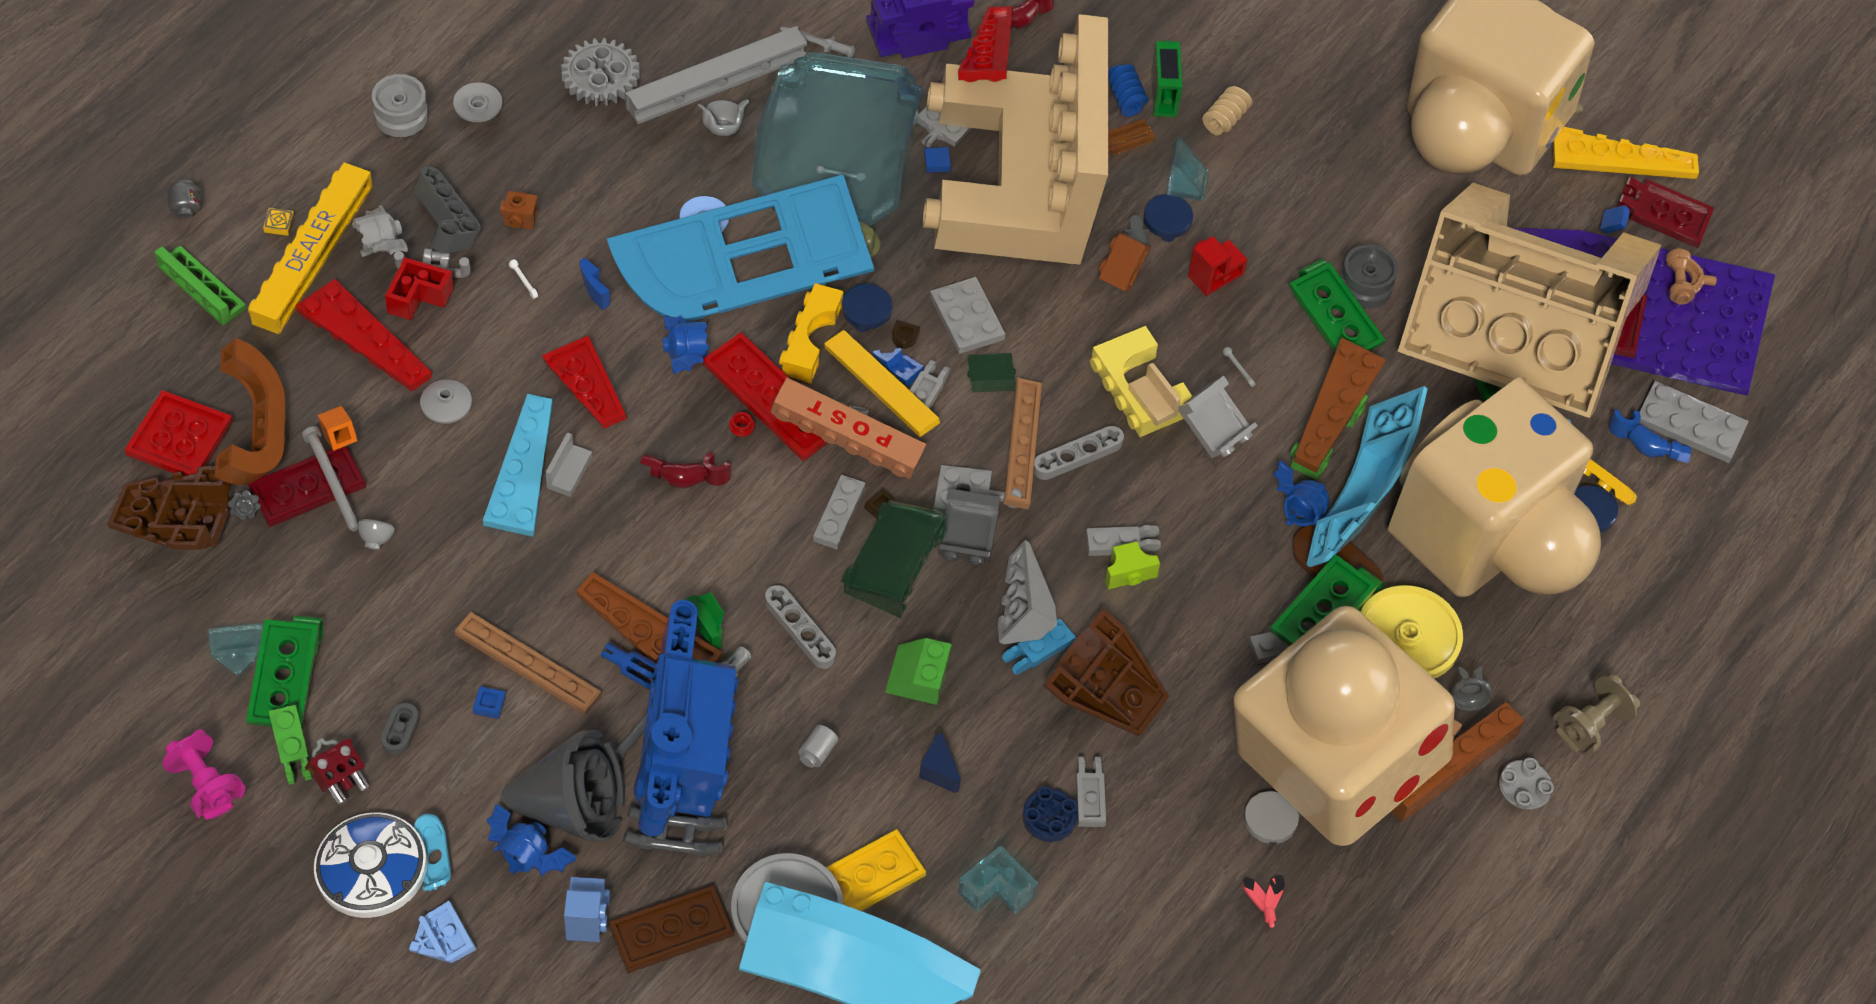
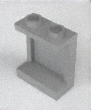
[1178,375,1258,458]

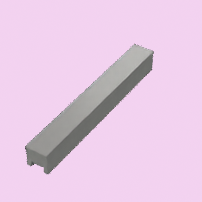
[625,26,807,124]

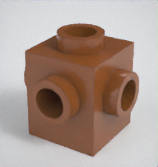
[499,191,539,230]

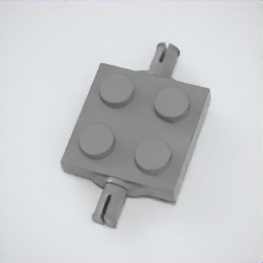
[916,106,972,148]

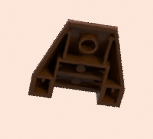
[1043,609,1169,736]

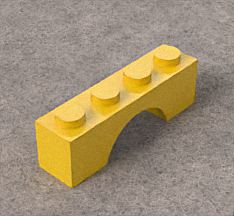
[779,283,843,384]

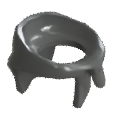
[1450,666,1492,711]

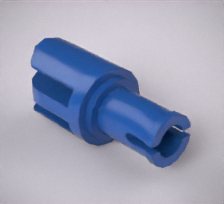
[601,642,656,689]

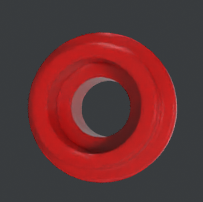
[729,412,755,437]

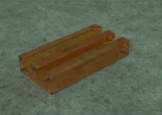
[1108,119,1156,156]

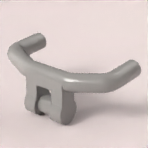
[394,248,471,278]

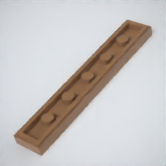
[1003,378,1042,510]
[455,612,602,715]

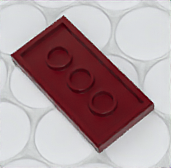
[248,446,366,528]

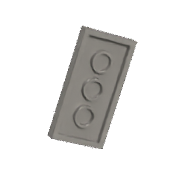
[1639,381,1749,463]

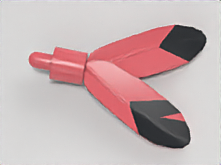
[1243,875,1285,928]

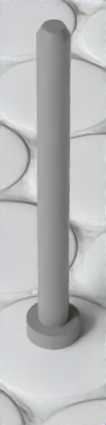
[302,426,358,531]

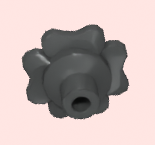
[228,489,261,520]

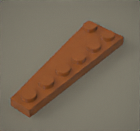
[1293,338,1386,473]
[576,572,722,663]

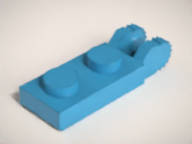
[1002,619,1076,675]

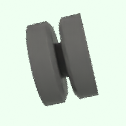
[1341,244,1399,308]

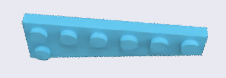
[483,394,553,537]

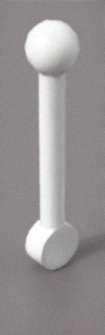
[509,259,538,299]

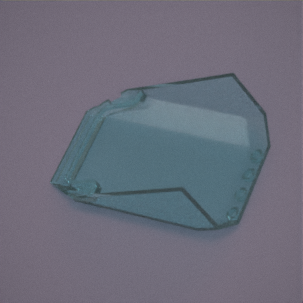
[752,52,923,226]

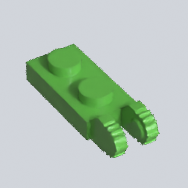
[269,705,312,785]

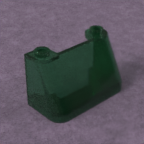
[841,500,948,619]

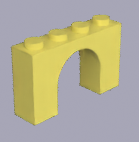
[1090,326,1192,437]

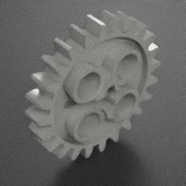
[561,38,640,106]

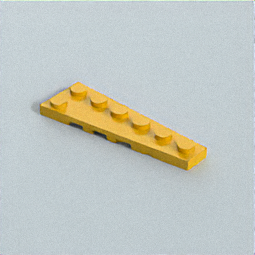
[1552,127,1699,179]

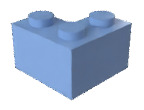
[564,877,610,942]

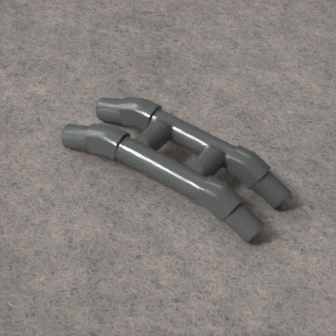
[623,806,727,856]

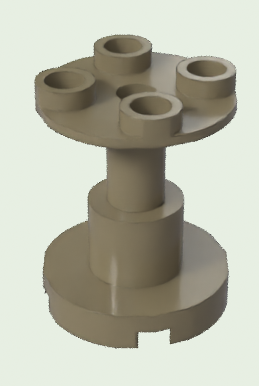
[1553,674,1640,756]

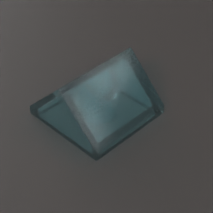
[1167,138,1209,201]

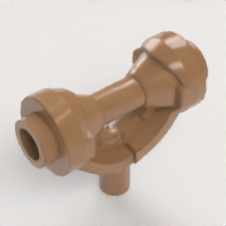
[1666,248,1717,305]

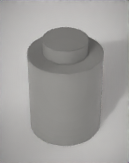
[798,725,838,768]

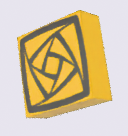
[263,208,294,236]

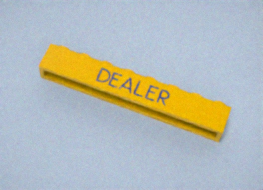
[248,162,373,334]

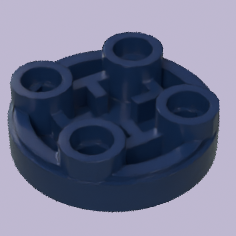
[1143,194,1193,242]
[842,284,892,332]
[1574,485,1618,533]
[1022,786,1078,842]

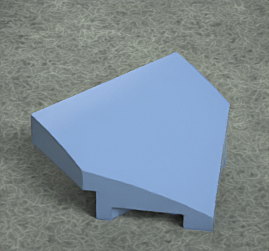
[409,901,477,963]

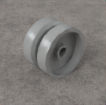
[372,74,428,137]

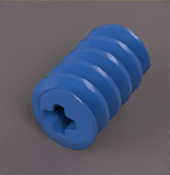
[1108,64,1148,117]

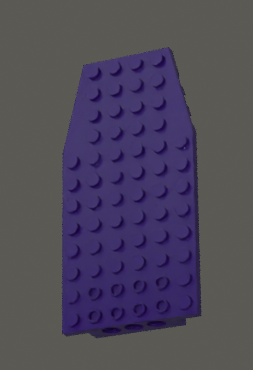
[1512,228,1775,396]

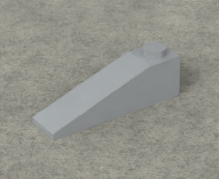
[998,540,1057,644]

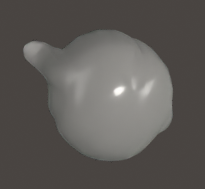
[698,99,749,137]

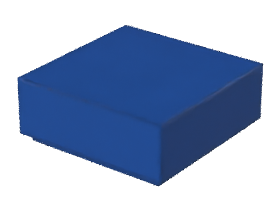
[924,147,951,173]
[1600,205,1630,234]
[472,686,506,719]

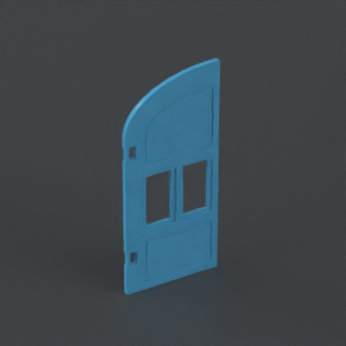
[607,174,874,321]

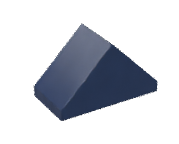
[919,733,961,793]

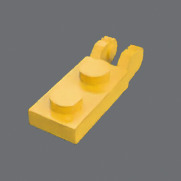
[1584,459,1637,506]

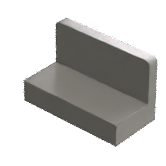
[546,433,592,497]

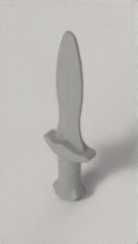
[780,27,856,58]

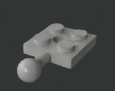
[934,465,1023,515]

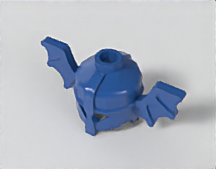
[662,315,709,374]
[1273,461,1330,526]
[487,804,576,876]

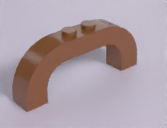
[215,338,286,485]

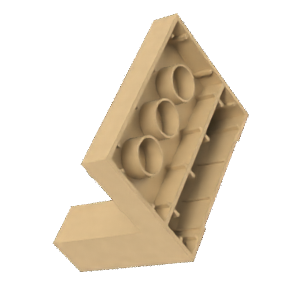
[923,14,1108,265]
[1398,183,1662,418]

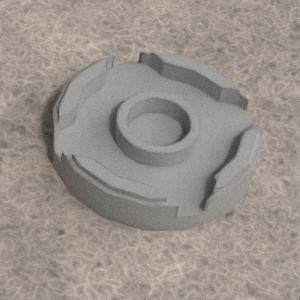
[1244,791,1299,844]

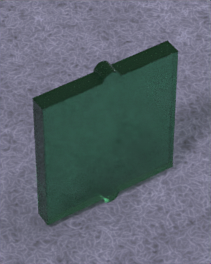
[967,353,1016,393]

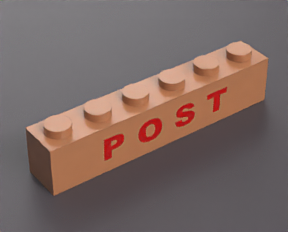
[771,378,926,479]

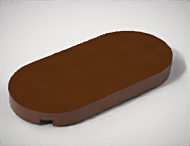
[1292,524,1383,595]

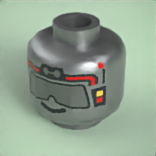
[167,180,201,219]

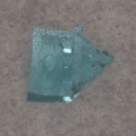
[208,623,263,676]

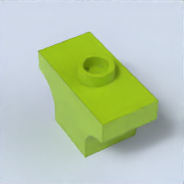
[1105,541,1160,590]

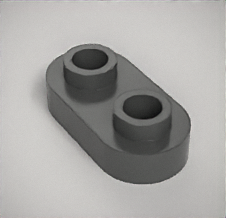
[381,703,419,755]

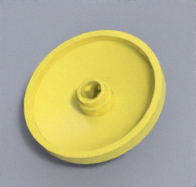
[1361,585,1463,679]

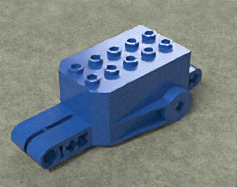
[633,600,738,836]

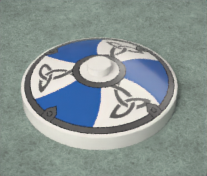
[314,813,428,918]

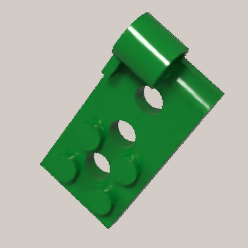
[1289,259,1386,353]
[1270,555,1384,646]
[246,615,323,728]

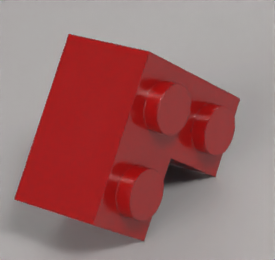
[1188,236,1248,296]
[385,257,454,320]

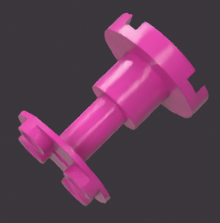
[162,729,245,820]

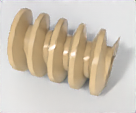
[1202,86,1253,135]

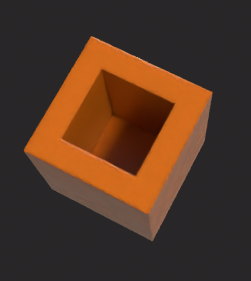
[317,406,358,451]

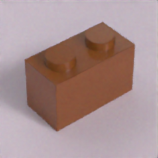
[1099,233,1151,291]

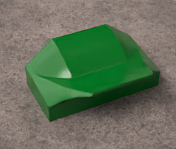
[686,592,724,649]

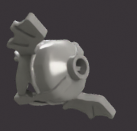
[352,205,408,257]

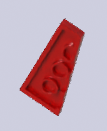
[542,336,627,429]

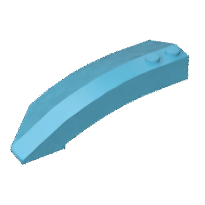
[1306,386,1428,567]
[739,882,981,1004]

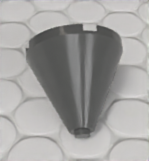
[501,730,624,842]

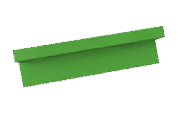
[154,246,247,326]

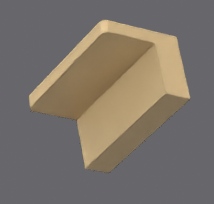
[1128,363,1181,426]

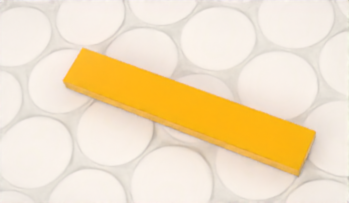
[824,330,940,437]

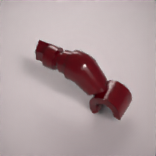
[981,0,1054,29]
[640,452,731,489]

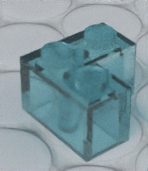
[958,845,1039,914]

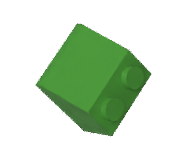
[885,638,952,705]

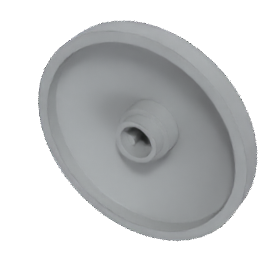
[731,853,844,945]

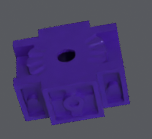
[866,0,974,59]

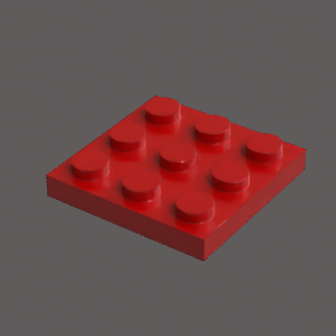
[124,390,233,476]

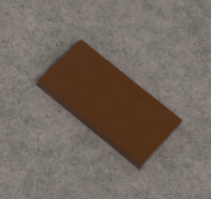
[608,884,734,974]

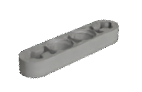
[1033,426,1124,480]
[765,585,836,669]

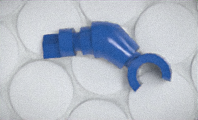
[1608,409,1691,463]

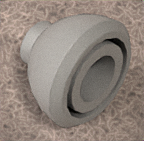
[358,519,395,550]

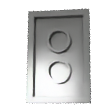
[930,277,1006,354]

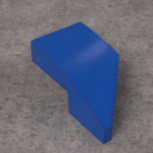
[579,257,610,310]
[872,348,924,387]

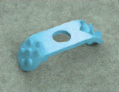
[414,814,451,891]

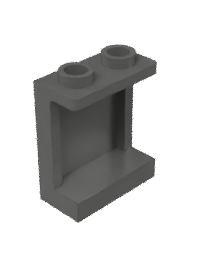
[938,488,1000,565]

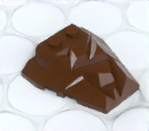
[107,466,231,550]

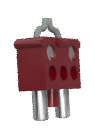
[305,738,369,804]

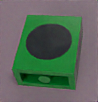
[1151,41,1183,117]

